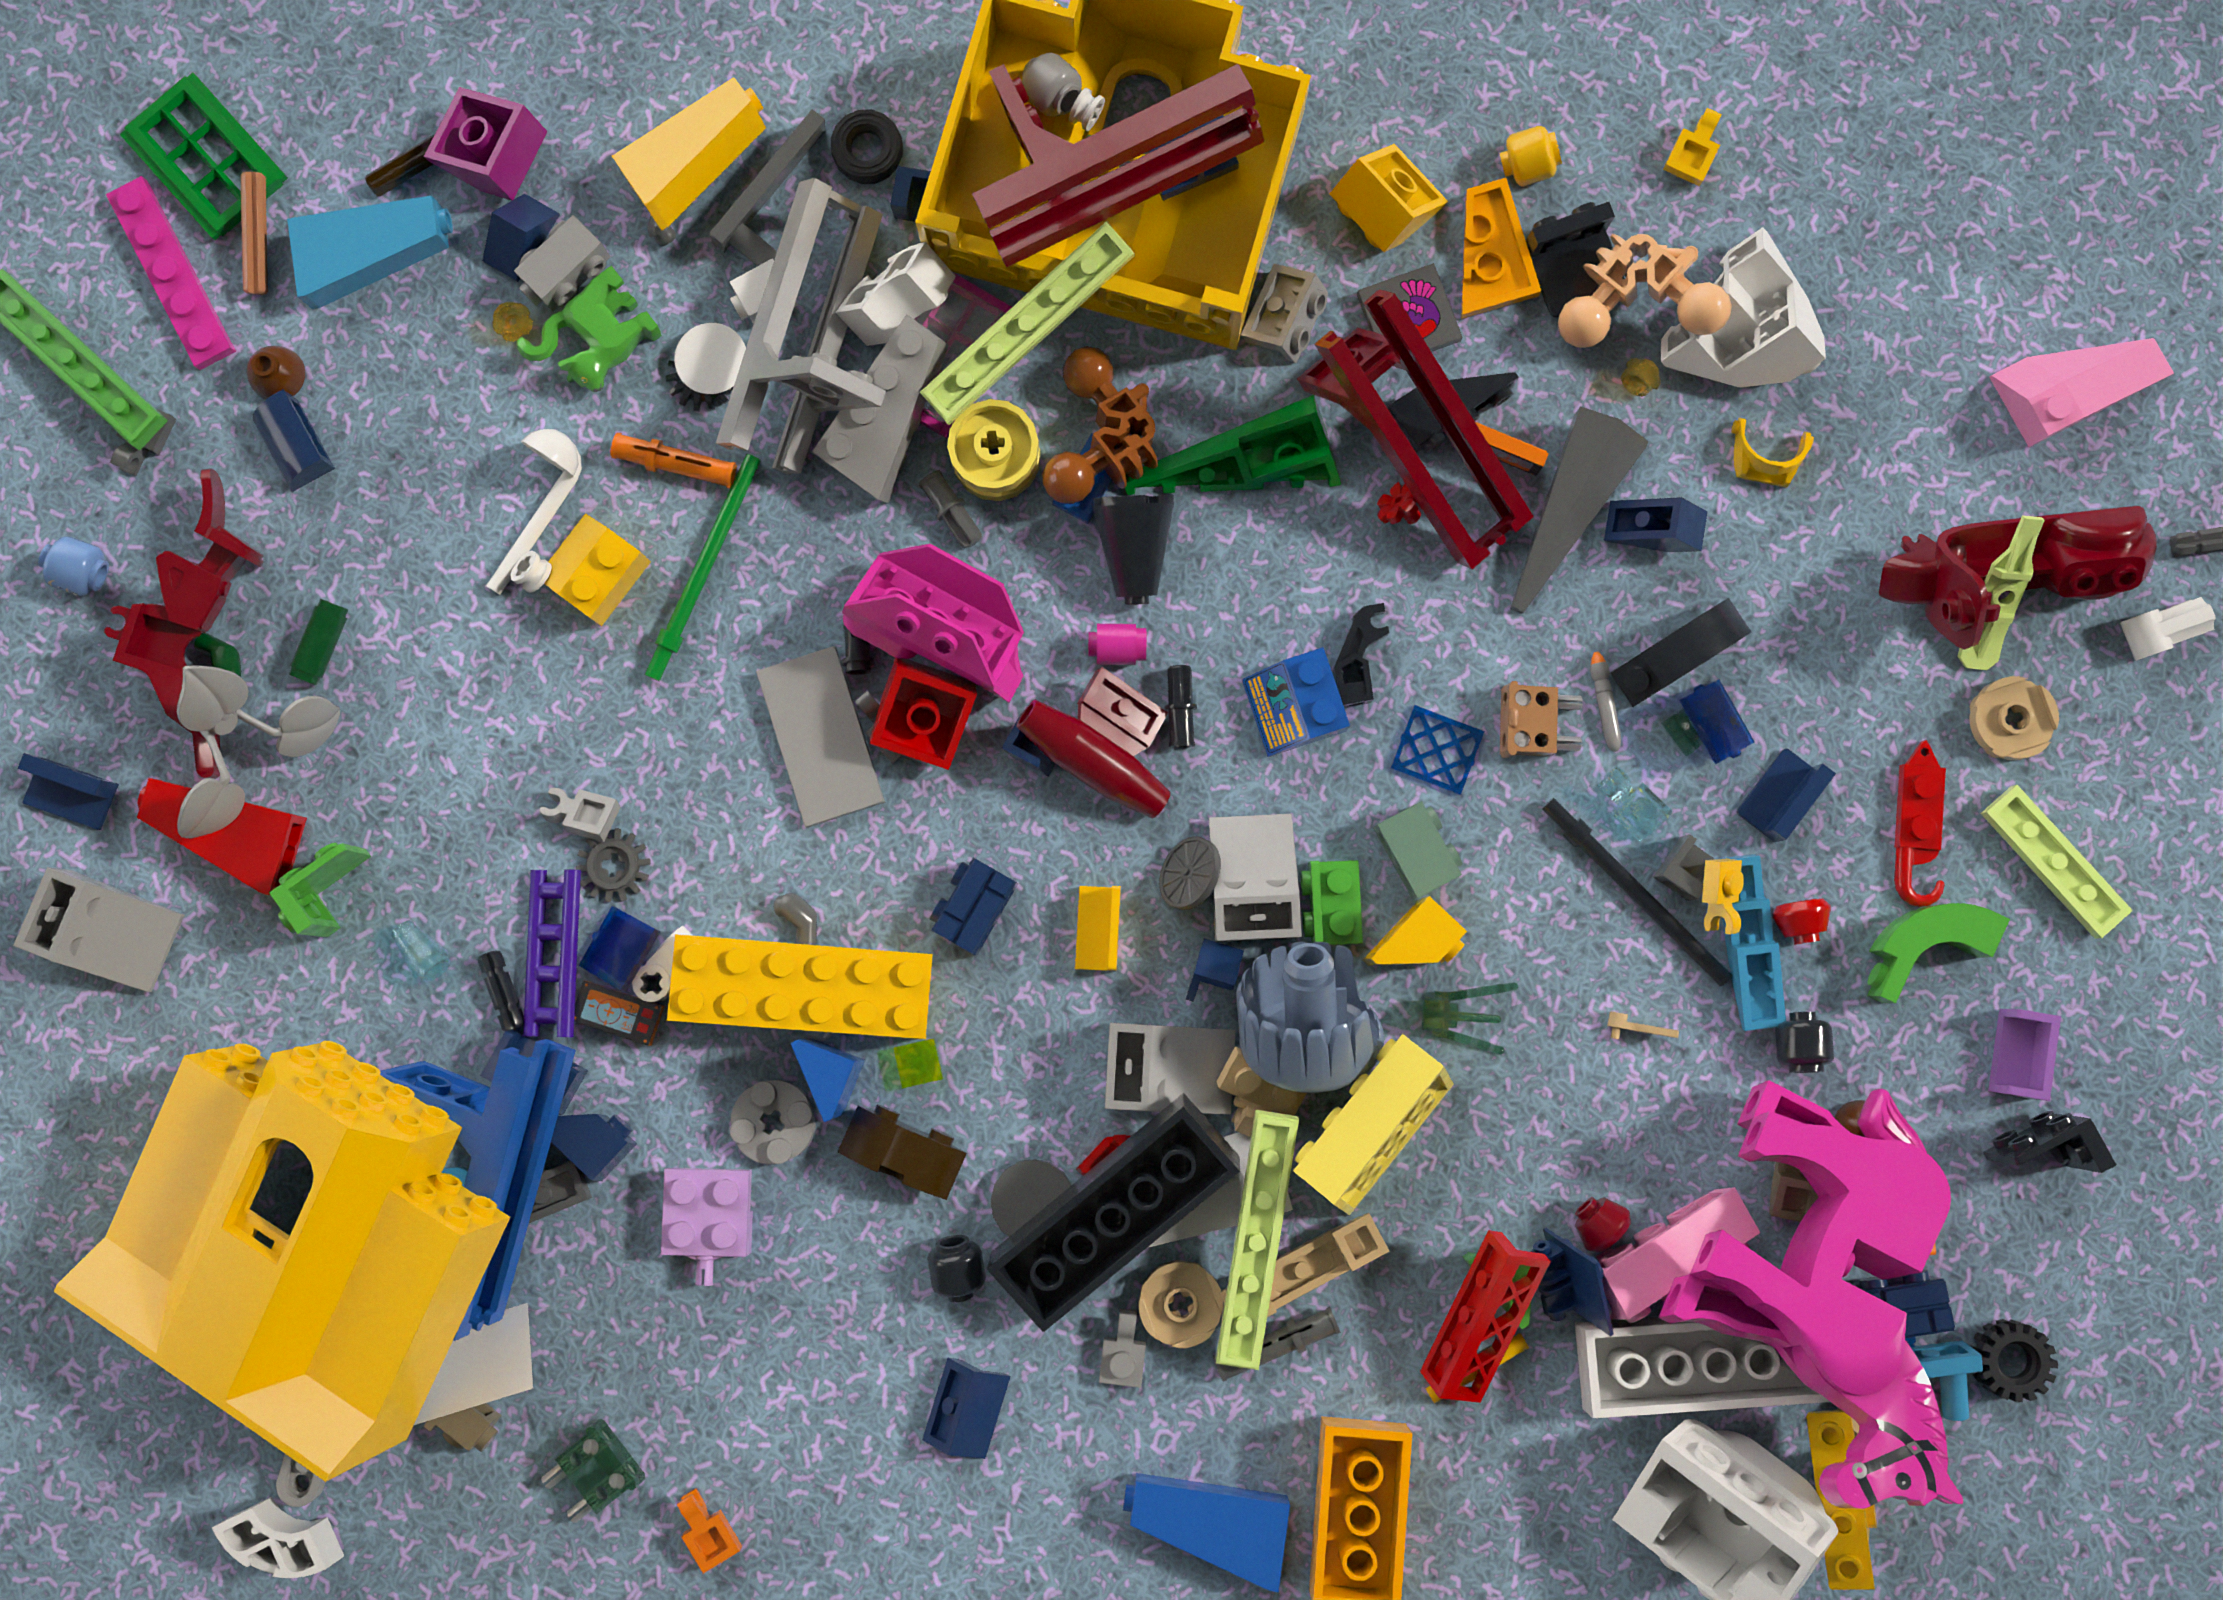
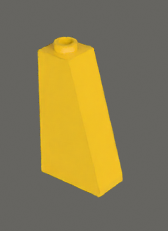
[612,77,766,231]

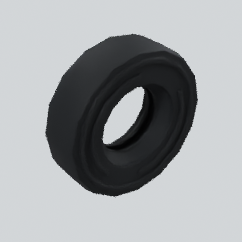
[831,109,903,184]

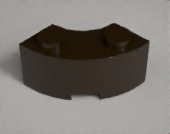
[838,1104,967,1200]

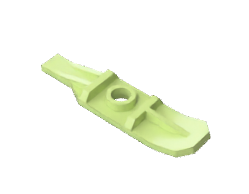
[1957,515,2045,670]

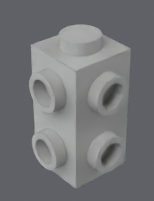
[514,215,611,312]

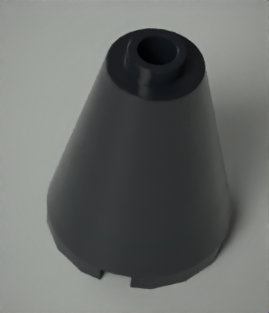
[1092,494,1174,605]

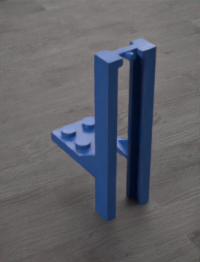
[380,1039,576,1341]

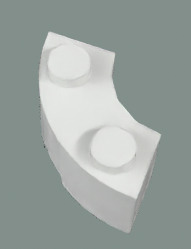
[835,242,956,346]
[212,1497,344,1578]

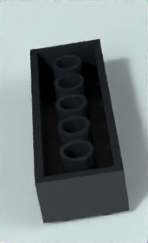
[987,1093,1240,1332]

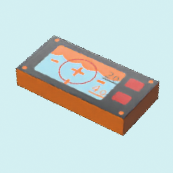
[1475,422,1549,476]
[574,980,665,1046]

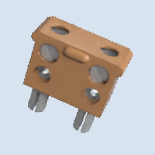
[1500,681,1583,759]

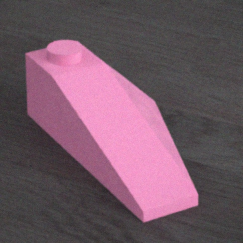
[1989,338,2174,448]

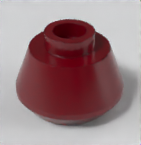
[1575,1197,1631,1253]

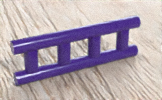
[523,869,581,1037]

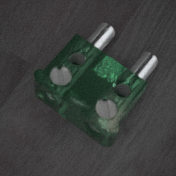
[541,1419,645,1523]

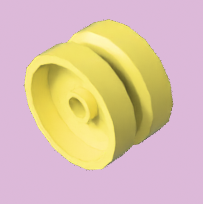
[947,399,1041,501]

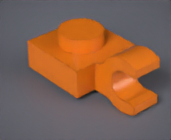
[677,1488,742,1574]

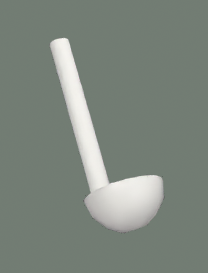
[486,429,582,595]

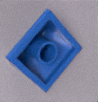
[790,1038,865,1122]

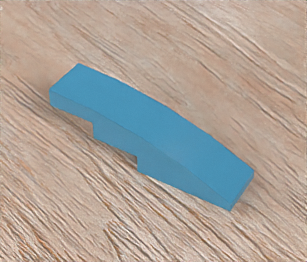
[1718,854,1786,1031]

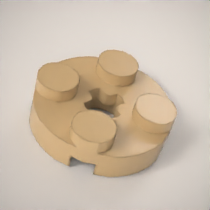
[1969,676,2059,760]
[1138,1260,1224,1348]

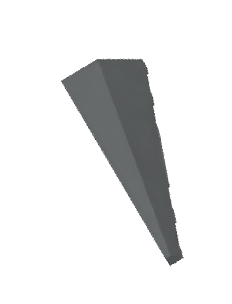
[1510,406,1648,613]

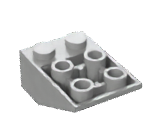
[1209,814,1302,942]
[13,867,185,992]
[1105,1022,1235,1114]

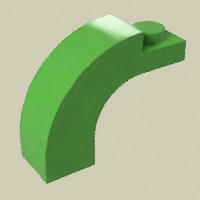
[1867,903,2010,1003]

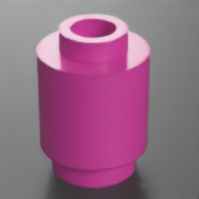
[1088,623,1147,665]

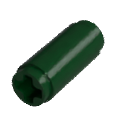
[289,598,348,685]

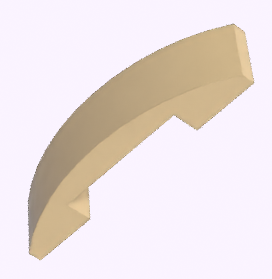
[1219,1213,1390,1317]

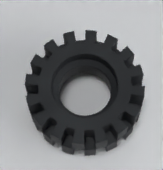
[1970,1319,2058,1402]

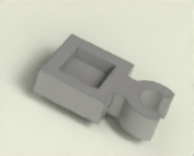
[539,788,621,842]

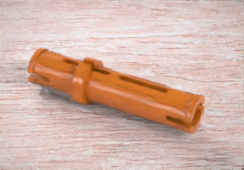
[610,432,737,488]

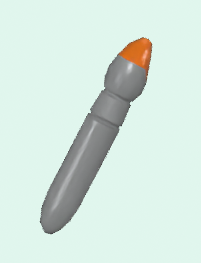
[1590,652,1621,752]

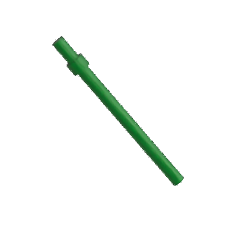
[644,454,761,682]

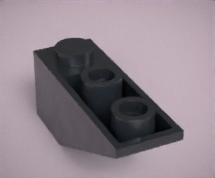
[1388,372,1519,454]

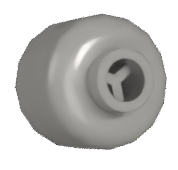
[1022,52,1082,117]

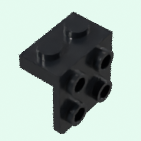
[1526,202,1625,318]

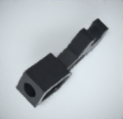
[1332,603,1390,708]

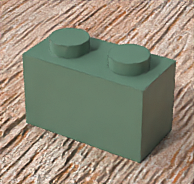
[1373,801,1462,900]

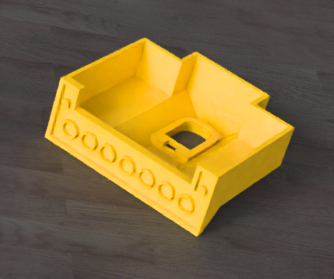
[915,0,1311,350]
[54,1041,510,1482]

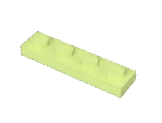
[1980,785,2133,939]

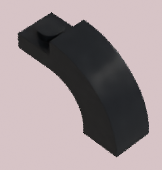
[1610,598,1751,707]

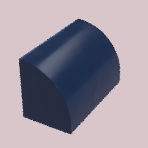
[253,389,335,492]

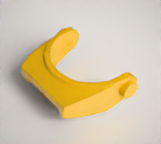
[1731,418,1814,488]

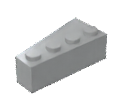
[812,314,949,503]

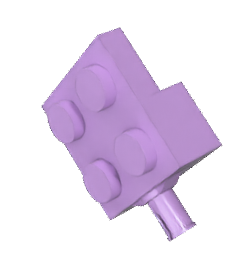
[661,1168,753,1286]

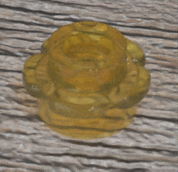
[492,302,533,342]
[1621,358,1661,397]

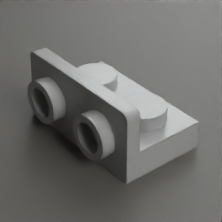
[1241,263,1328,363]

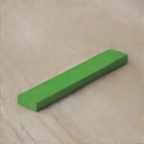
[0,269,168,450]

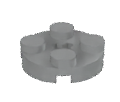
[730,1080,816,1164]

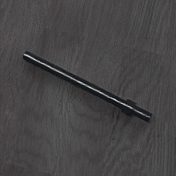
[1542,797,1733,987]

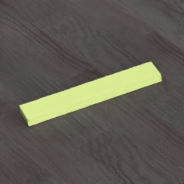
[920,221,1135,425]
[1216,1110,1299,1370]

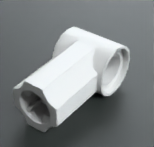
[2120,597,2216,661]

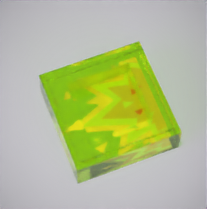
[893,1038,944,1089]

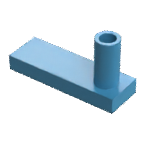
[1911,1340,1983,1421]

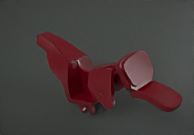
[104,468,264,779]

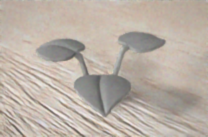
[177,666,340,838]

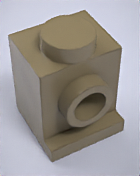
[423,1403,502,1452]

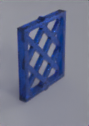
[1390,705,1485,795]

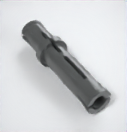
[1213,1307,1341,1382]

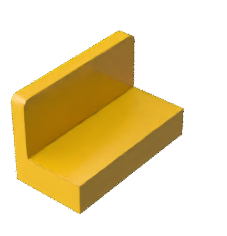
[1075,886,1121,971]

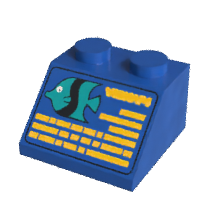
[1242,647,1350,757]

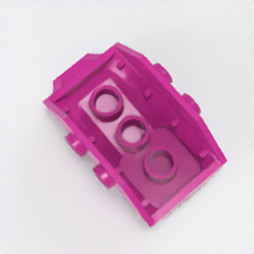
[842,544,1024,703]

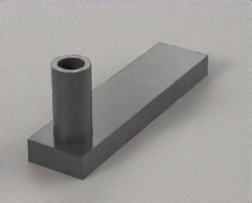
[709,109,825,266]

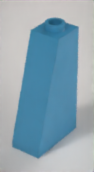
[287,195,453,309]

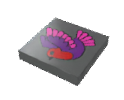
[1357,263,1463,352]

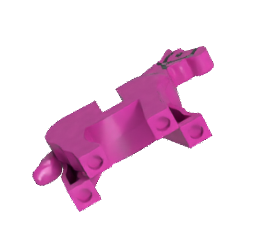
[1658,1080,1963,1509]

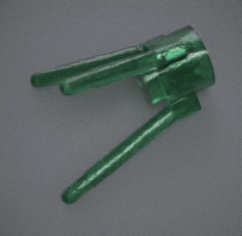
[1422,982,1519,1055]

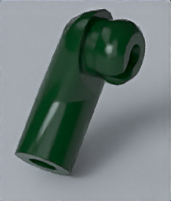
[194,633,242,677]

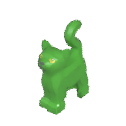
[517,265,662,392]

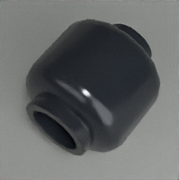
[1775,1012,1834,1073]
[927,1235,986,1302]

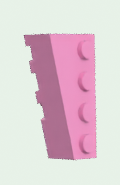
[1596,1187,1760,1323]

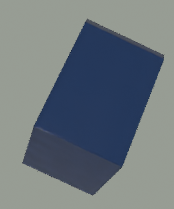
[482,193,560,282]

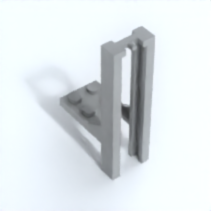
[715,178,886,474]

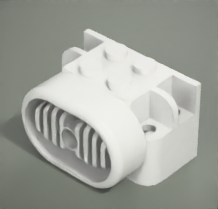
[1612,1419,1838,1600]

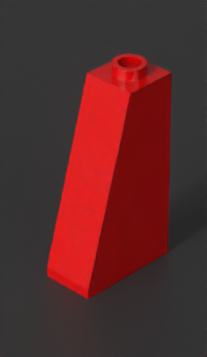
[137,778,307,895]

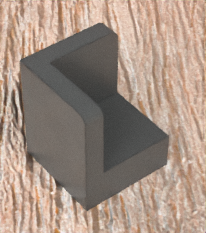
[1653,834,1714,901]

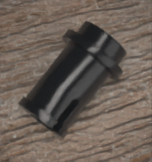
[842,624,875,675]

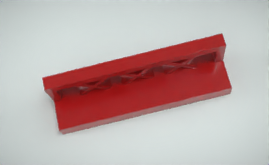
[1420,1230,1551,1403]

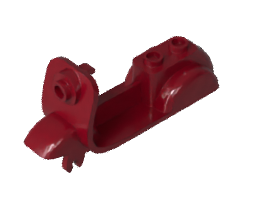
[1879,506,2157,650]

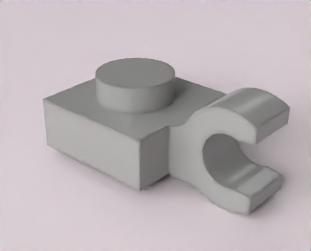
[1099,1309,1146,1388]

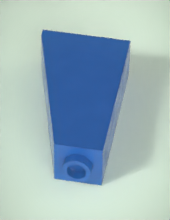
[1123,1473,1290,1592]

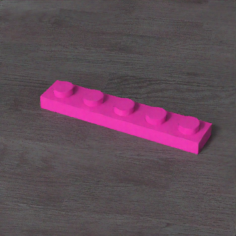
[106,176,236,370]

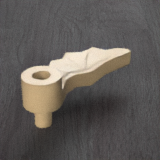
[1607,1011,1679,1039]

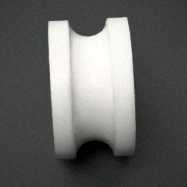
[1069,87,1105,131]
[511,551,552,593]

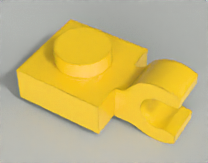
[1663,108,1722,186]
[1702,858,1744,934]

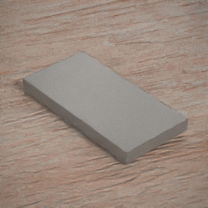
[756,646,886,828]

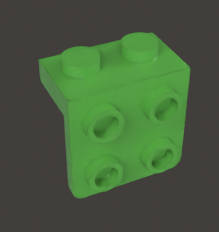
[269,842,371,938]

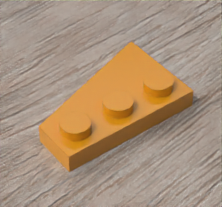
[1461,177,1541,319]

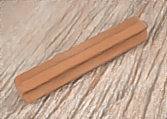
[241,171,268,295]

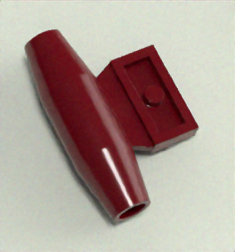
[1016,667,1171,819]

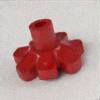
[1377,482,1421,525]

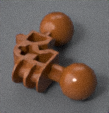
[1042,346,1158,504]

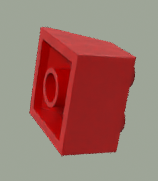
[870,658,977,770]

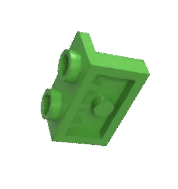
[1301,860,1363,945]

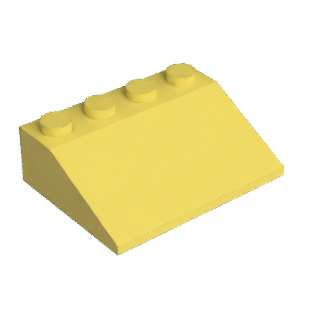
[1293,1034,1454,1216]

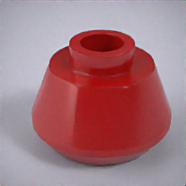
[1772,898,1831,945]

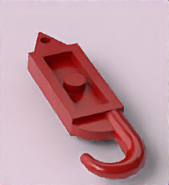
[1894,740,1946,907]

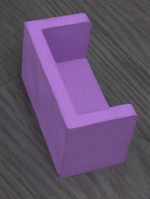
[1988,1009,2061,1101]

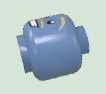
[38,536,109,596]

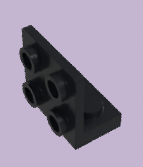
[1983,1111,2117,1173]

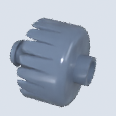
[1237,941,1384,1093]

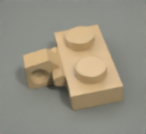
[1216,1046,1307,1137]

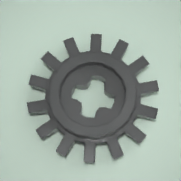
[576,828,651,902]

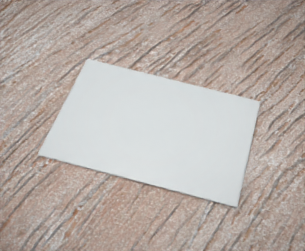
[414,1303,533,1425]

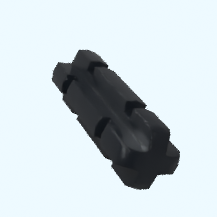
[478,951,524,1031]

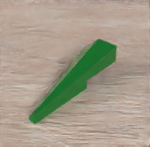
[1125,395,1341,495]

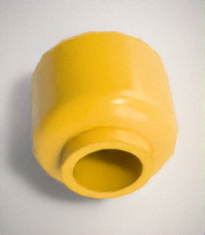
[1499,126,1562,186]

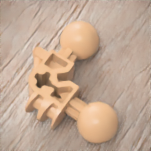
[1558,234,1732,348]

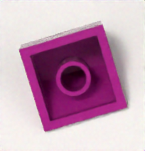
[424,87,548,201]

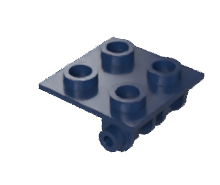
[1531,1228,1614,1337]

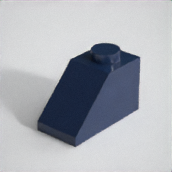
[1604,497,1708,552]
[551,1114,637,1181]

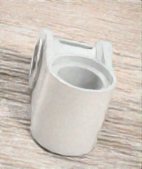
[632,926,693,1002]

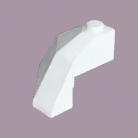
[1661,227,1826,388]

